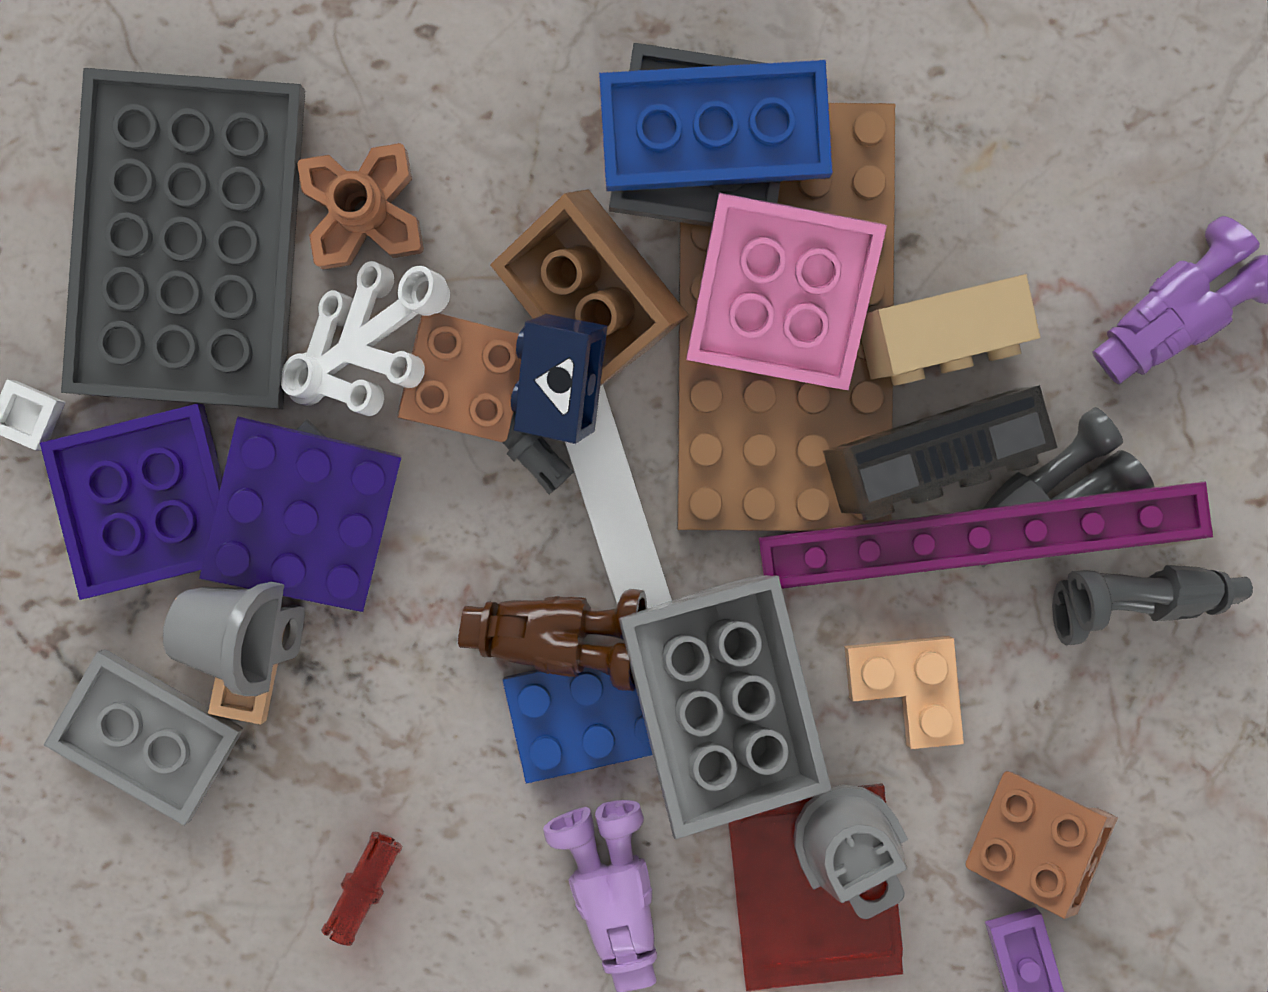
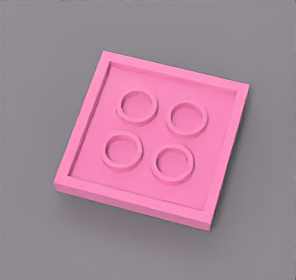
[686,192,887,390]

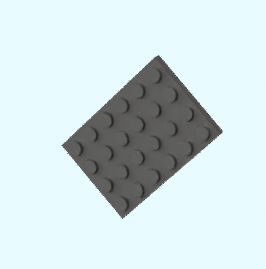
[61,68,306,410]

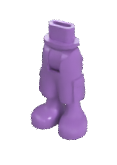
[1092,216,1268,384]

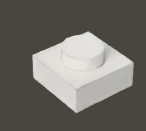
[0,379,66,451]

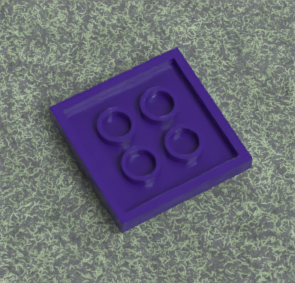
[40,403,223,600]
[199,416,401,612]

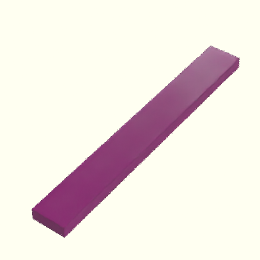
[759,481,1213,589]

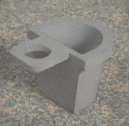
[163,582,305,696]
[793,785,908,919]

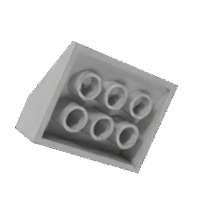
[619,575,832,839]

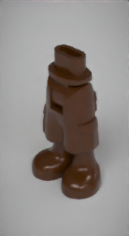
[458,589,647,691]

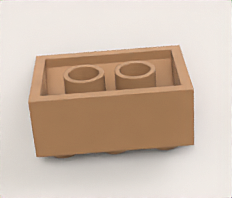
[490,189,689,386]

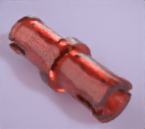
[321,831,403,946]

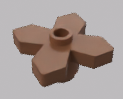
[297,143,424,270]

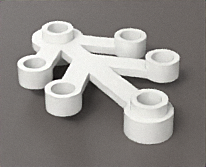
[281,261,450,416]

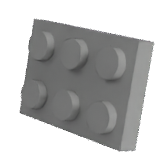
[44,649,244,826]

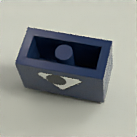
[511,314,608,444]

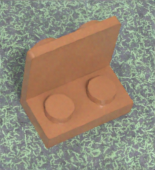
[397,313,521,442]
[966,771,1118,919]

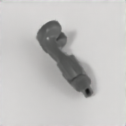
[982,407,1154,567]
[1052,565,1253,646]

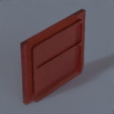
[728,783,903,991]

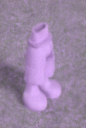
[543,800,657,992]

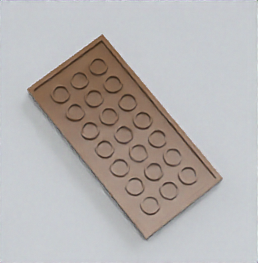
[677,103,895,531]

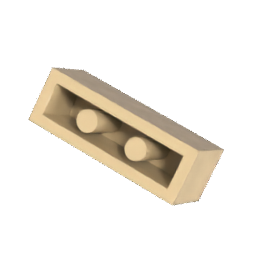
[861,274,1041,386]

